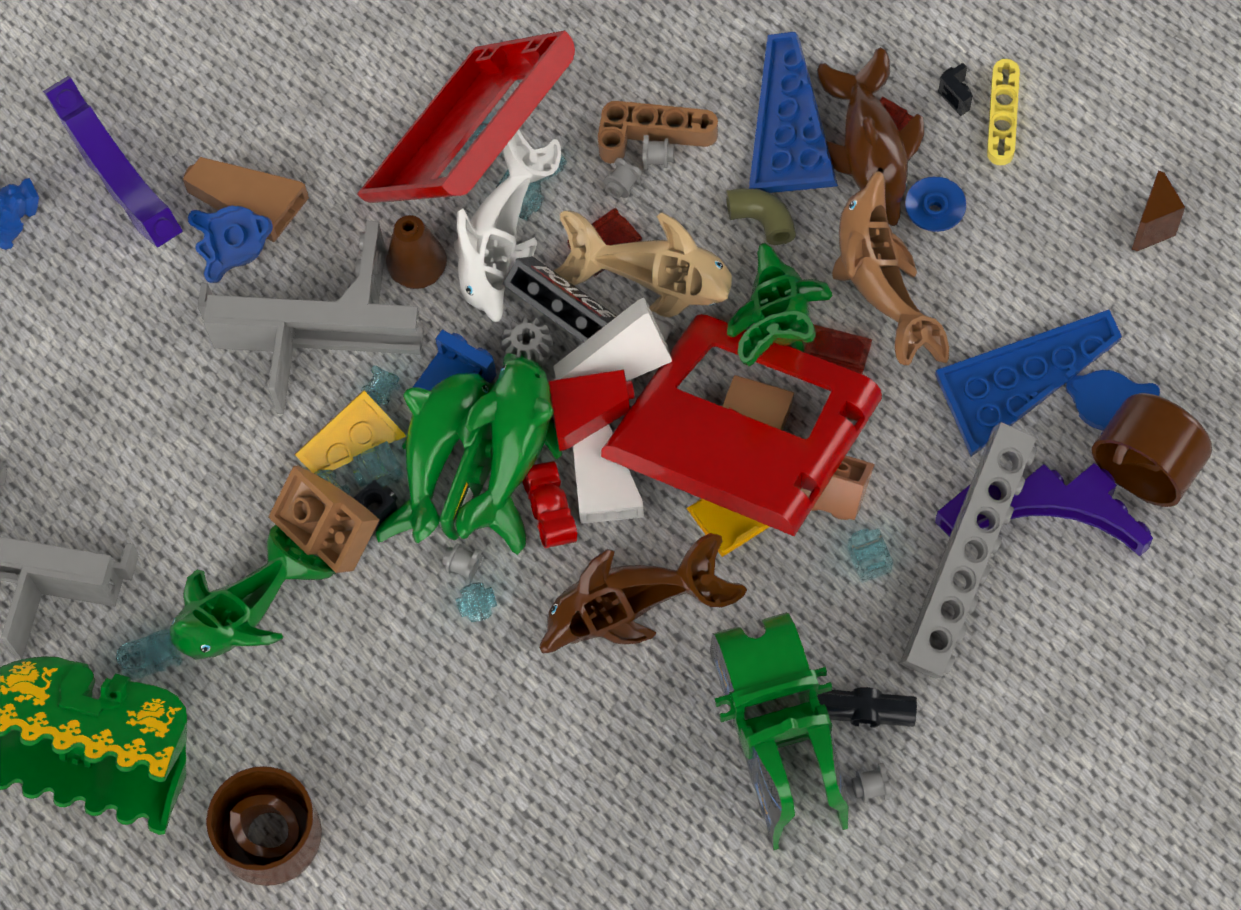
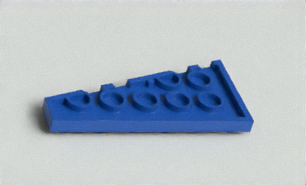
[749,32,838,193]
[935,309,1122,457]

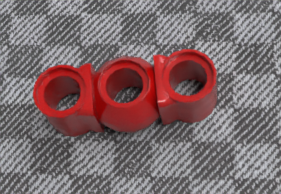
[523,461,577,548]

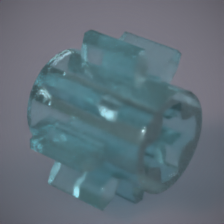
[456,582,497,622]

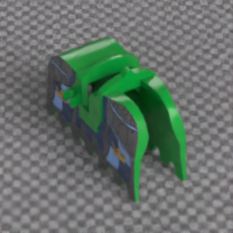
[710,612,849,851]

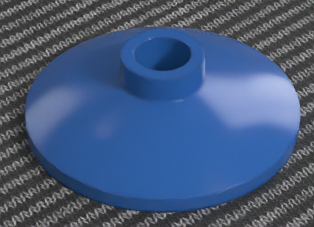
[905,177,966,232]

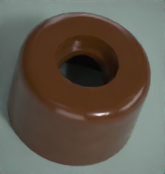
[1092,393,1212,507]
[206,766,322,886]

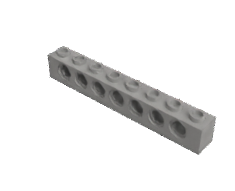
[899,422,1037,679]

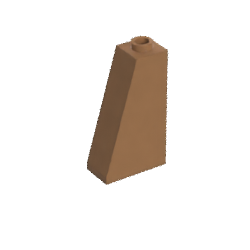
[183,157,309,242]

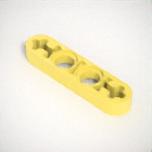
[987,59,1020,165]

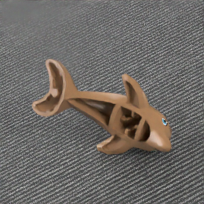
[832,171,949,365]

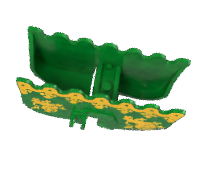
[0,656,187,835]

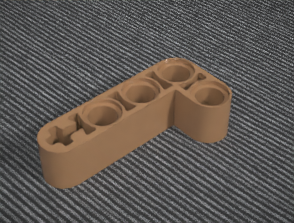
[598,101,718,164]

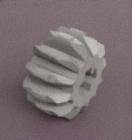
[500,316,554,367]

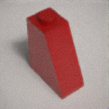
[549,370,635,451]

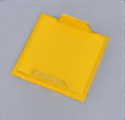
[686,499,770,557]

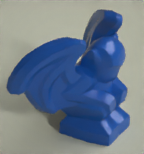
[0,178,39,250]

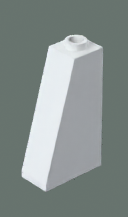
[552,298,672,381]
[573,424,644,524]

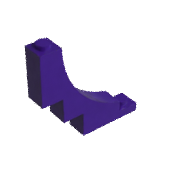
[43,76,183,248]

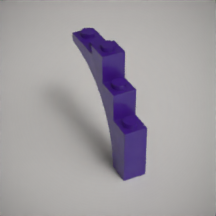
[935,463,1153,556]

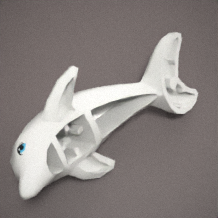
[454,130,561,322]

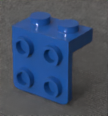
[413,329,497,391]

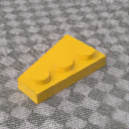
[294,390,406,477]

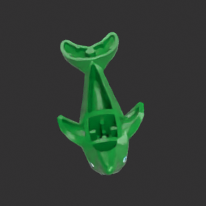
[727,243,833,366]
[456,353,562,555]
[376,373,496,543]
[170,525,336,660]

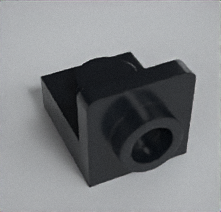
[938,63,973,116]

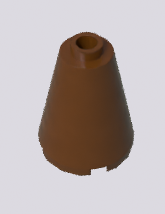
[386,215,447,289]

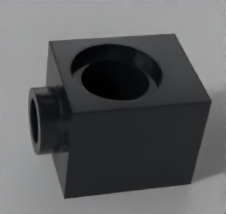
[353,479,398,533]

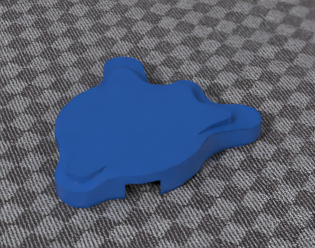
[188,205,273,283]
[1066,370,1160,431]

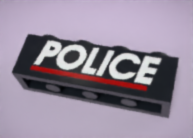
[503,256,617,343]

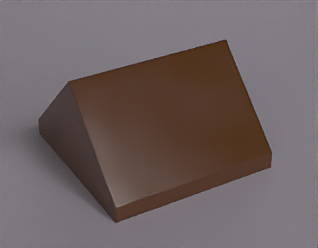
[1132,170,1185,251]

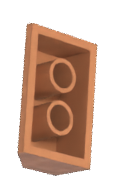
[801,456,875,520]

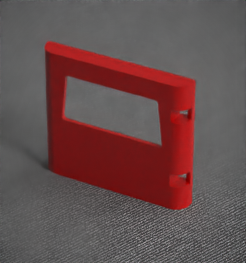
[357,30,575,203]
[601,314,882,536]

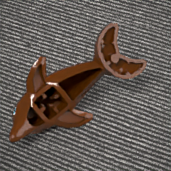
[817,47,924,226]
[539,533,747,654]

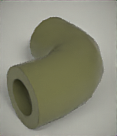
[726,188,796,245]

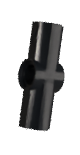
[817,687,917,728]

